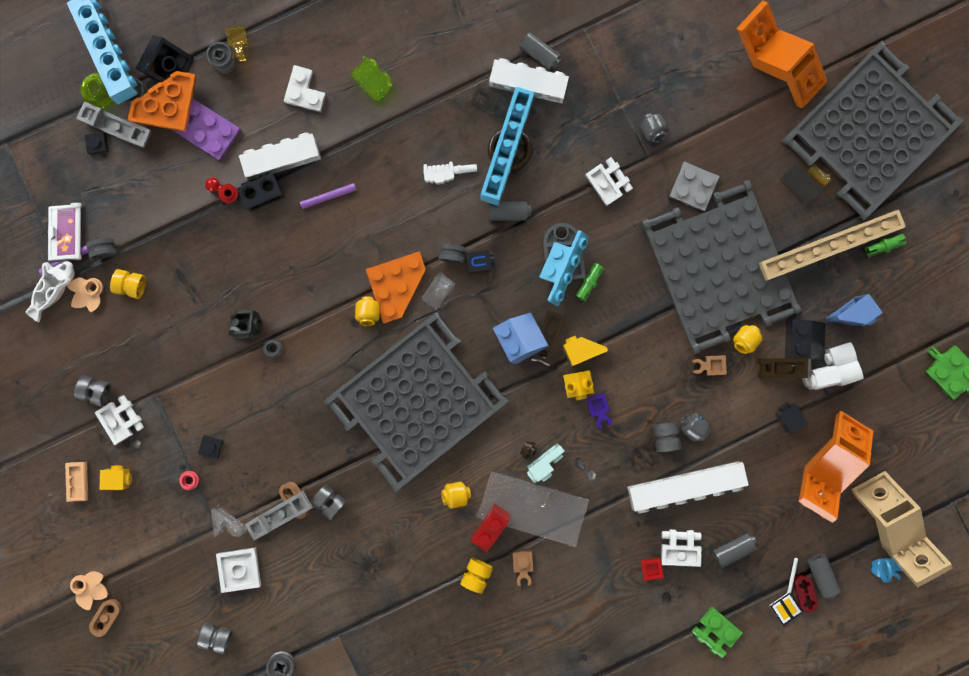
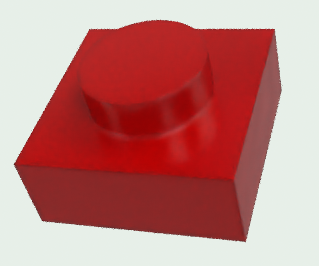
[640,557,664,581]

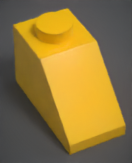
[562,335,608,366]

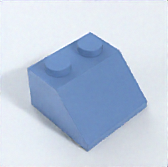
[825,294,883,327]
[493,312,549,365]

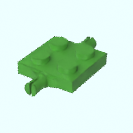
[925,345,969,400]

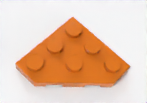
[128,71,197,132]
[366,251,426,324]

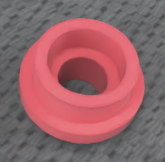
[179,471,199,490]

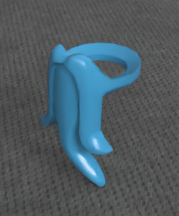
[871,558,903,583]

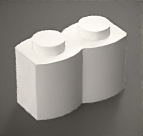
[824,342,864,386]
[802,366,842,390]

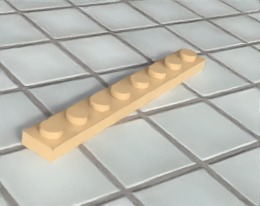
[759,209,906,281]

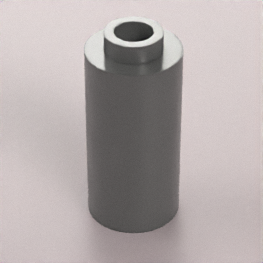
[519,32,561,71]
[489,201,531,221]
[713,533,758,568]
[807,554,841,600]

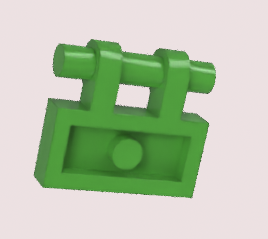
[692,606,743,658]

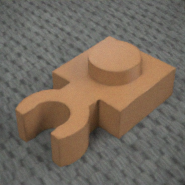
[692,355,727,375]
[513,551,533,586]

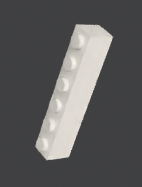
[627,461,749,513]

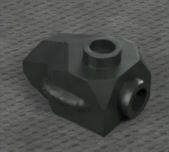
[228,310,263,339]

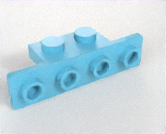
[539,230,589,306]

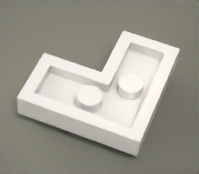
[284,65,326,113]

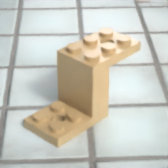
[852,471,953,588]

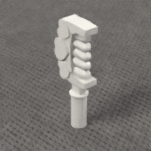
[424,162,477,185]

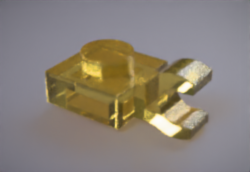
[225,24,249,62]

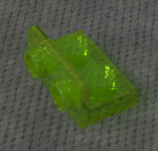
[350,56,393,102]

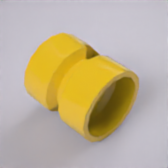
[110,269,146,299]
[460,558,493,594]

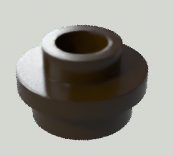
[520,441,537,460]

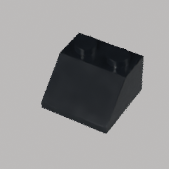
[135,35,194,83]
[785,319,826,361]

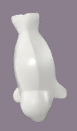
[26,261,75,323]

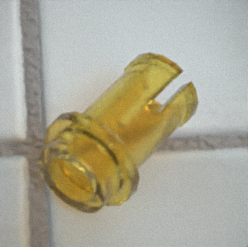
[806,164,831,187]

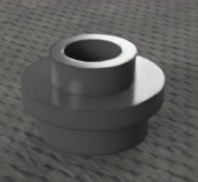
[263,339,283,358]

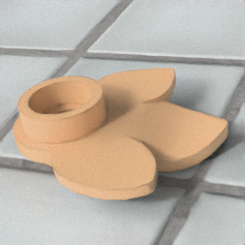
[67,278,103,312]
[70,571,108,610]

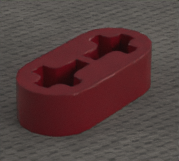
[793,575,818,613]

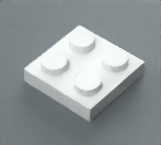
[216,547,261,593]

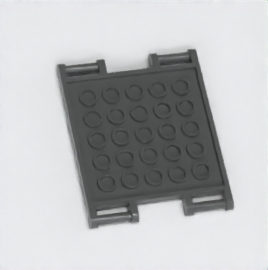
[782,40,964,221]
[642,180,802,355]
[323,312,510,493]

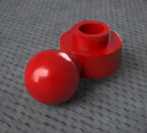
[205,177,239,204]

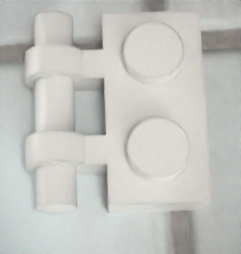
[585,157,633,207]
[95,395,144,445]
[661,529,701,567]

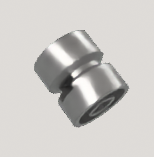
[74,375,111,407]
[653,422,682,452]
[310,484,346,520]
[197,622,233,654]

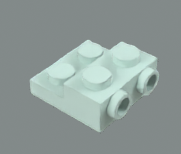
[527,443,565,483]

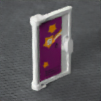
[48,203,82,261]

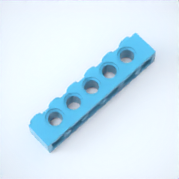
[67,0,138,104]
[481,87,534,206]

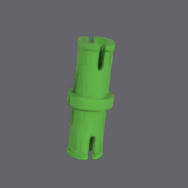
[865,234,906,258]
[575,263,605,302]

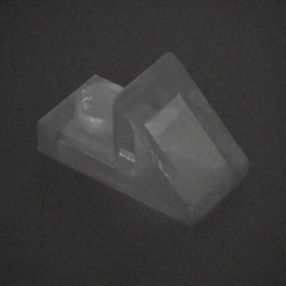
[421,272,455,311]
[211,506,248,538]

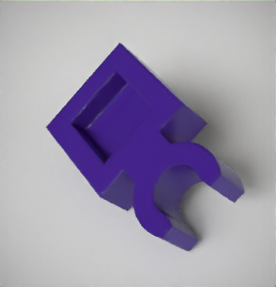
[585,393,612,429]

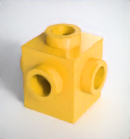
[563,370,594,400]

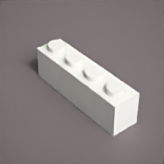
[489,58,569,103]
[239,133,321,180]

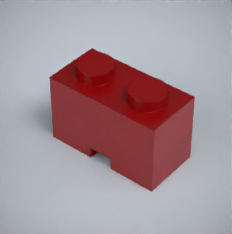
[471,504,510,552]

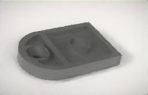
[543,223,586,282]

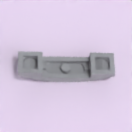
[76,102,152,148]
[245,491,313,541]

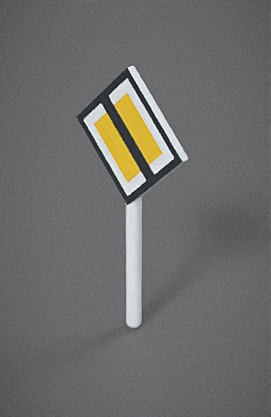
[769,558,803,626]

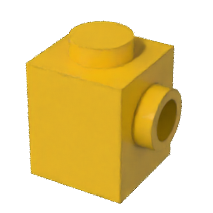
[100,465,132,490]

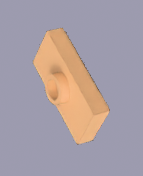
[65,462,88,502]

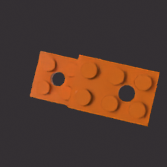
[736,0,828,109]
[799,410,873,523]

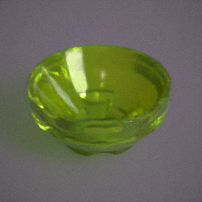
[80,73,113,108]

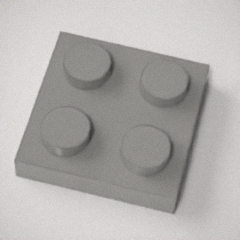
[669,162,719,212]

